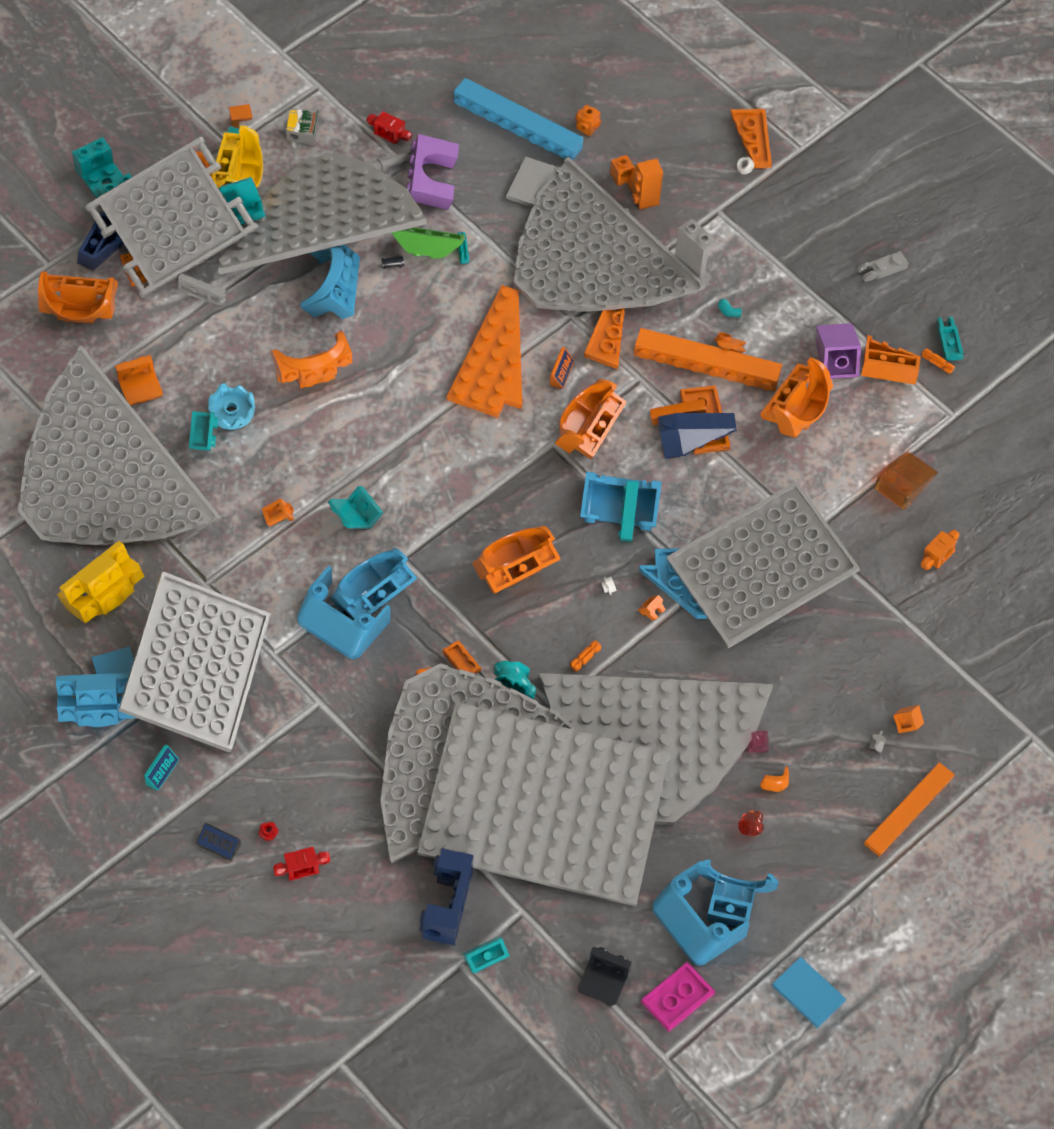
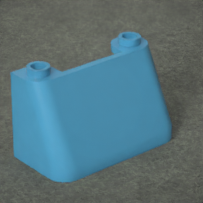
[580,472,662,531]

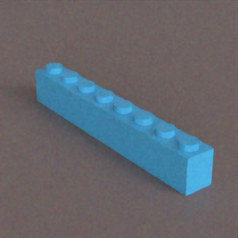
[454,78,583,160]

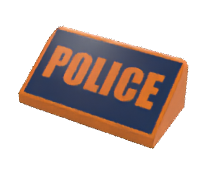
[550,347,574,389]

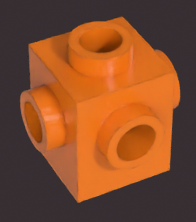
[575,104,601,136]

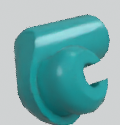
[718,298,742,317]

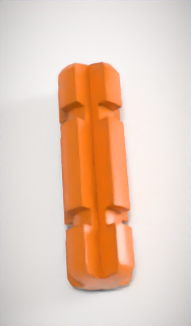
[921,348,955,374]
[570,640,601,672]

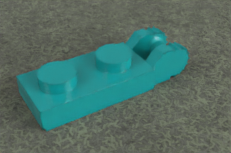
[936,316,964,361]

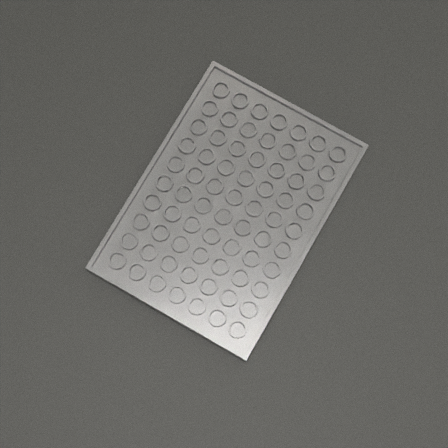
[417,702,670,907]

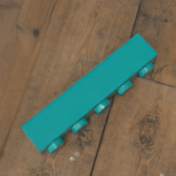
[618,481,639,542]

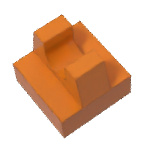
[638,595,666,621]

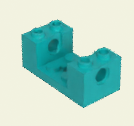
[72,137,132,199]

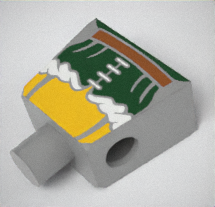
[277,109,319,147]

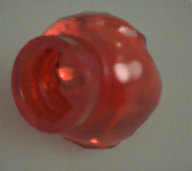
[738,810,765,837]

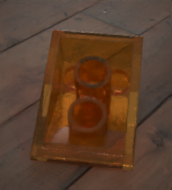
[874,451,938,510]

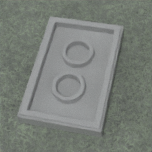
[506,157,558,208]

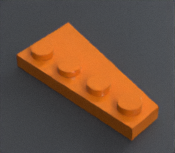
[730,109,772,168]
[583,308,625,369]

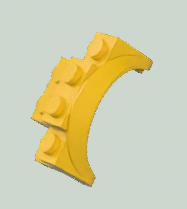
[211,125,263,189]
[57,541,145,624]

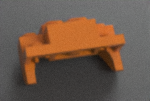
[38,271,118,324]
[270,330,352,388]
[760,357,833,438]
[555,379,626,460]
[472,525,560,595]

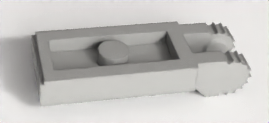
[857,251,909,282]
[178,273,226,306]

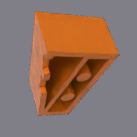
[628,158,663,210]

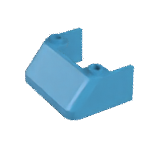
[297,566,391,659]
[652,861,750,966]

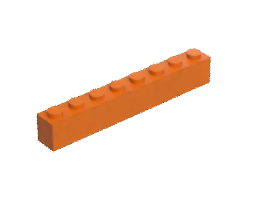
[634,328,782,392]

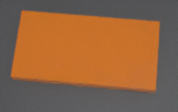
[679,385,731,455]

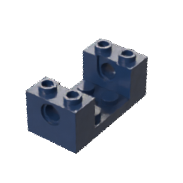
[420,848,474,946]

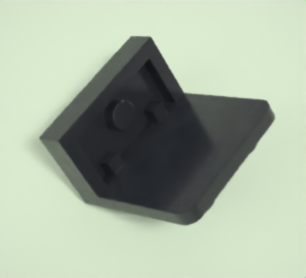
[577,946,632,1006]

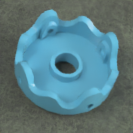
[208,383,255,430]

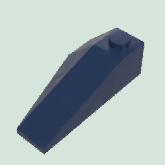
[658,413,737,459]

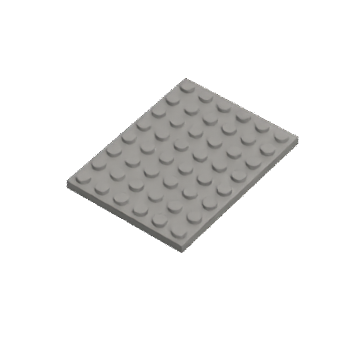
[667,481,860,648]
[118,571,271,753]

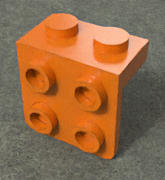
[115,355,163,406]

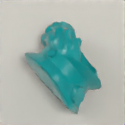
[493,660,536,700]

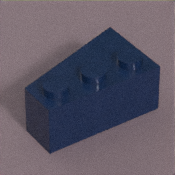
[77,211,124,271]

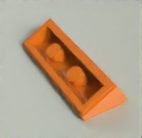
[650,399,707,426]

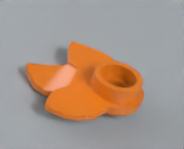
[714,332,746,353]

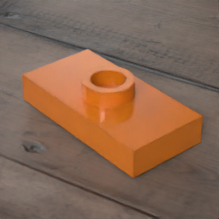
[442,640,481,675]

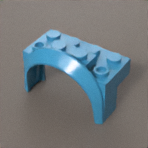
[300,244,360,320]

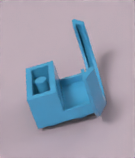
[697,860,779,928]

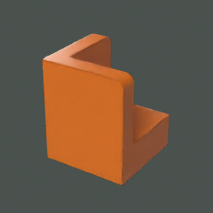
[229,104,252,128]
[893,705,924,733]

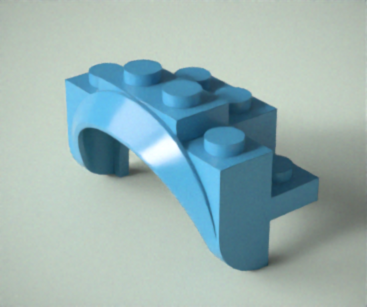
[330,548,417,620]
[56,673,136,727]

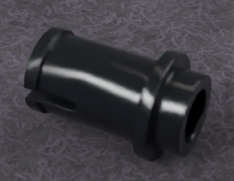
[381,254,404,270]

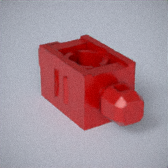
[367,111,412,144]
[273,846,330,881]

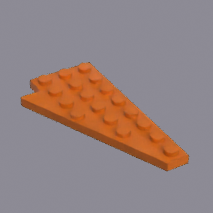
[447,285,522,418]

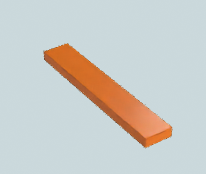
[864,762,955,857]

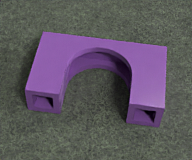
[406,134,459,210]

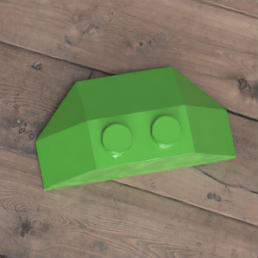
[392,227,465,259]

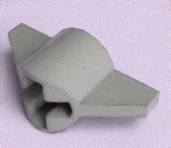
[869,731,886,752]

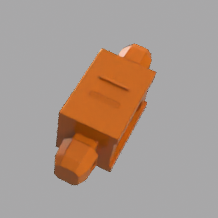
[921,530,959,570]

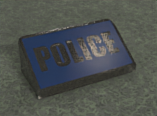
[196,823,241,862]

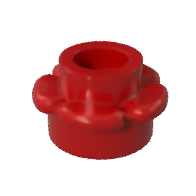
[258,822,279,841]

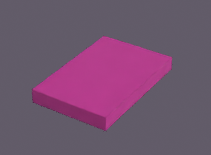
[641,962,715,1032]

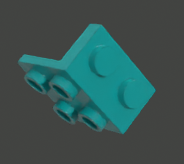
[219,177,266,225]
[189,411,218,451]
[328,486,384,529]

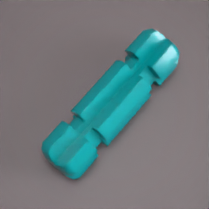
[457,232,469,264]

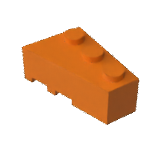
[861,335,921,385]

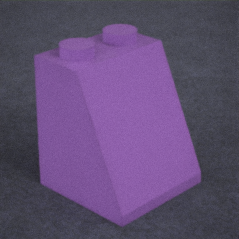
[816,323,861,379]

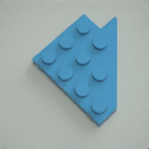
[639,548,707,619]

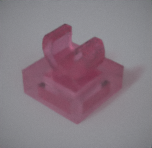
[748,731,769,752]

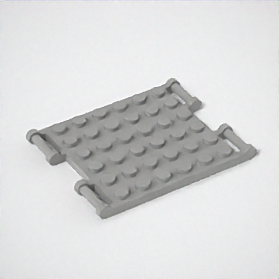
[85,137,259,299]

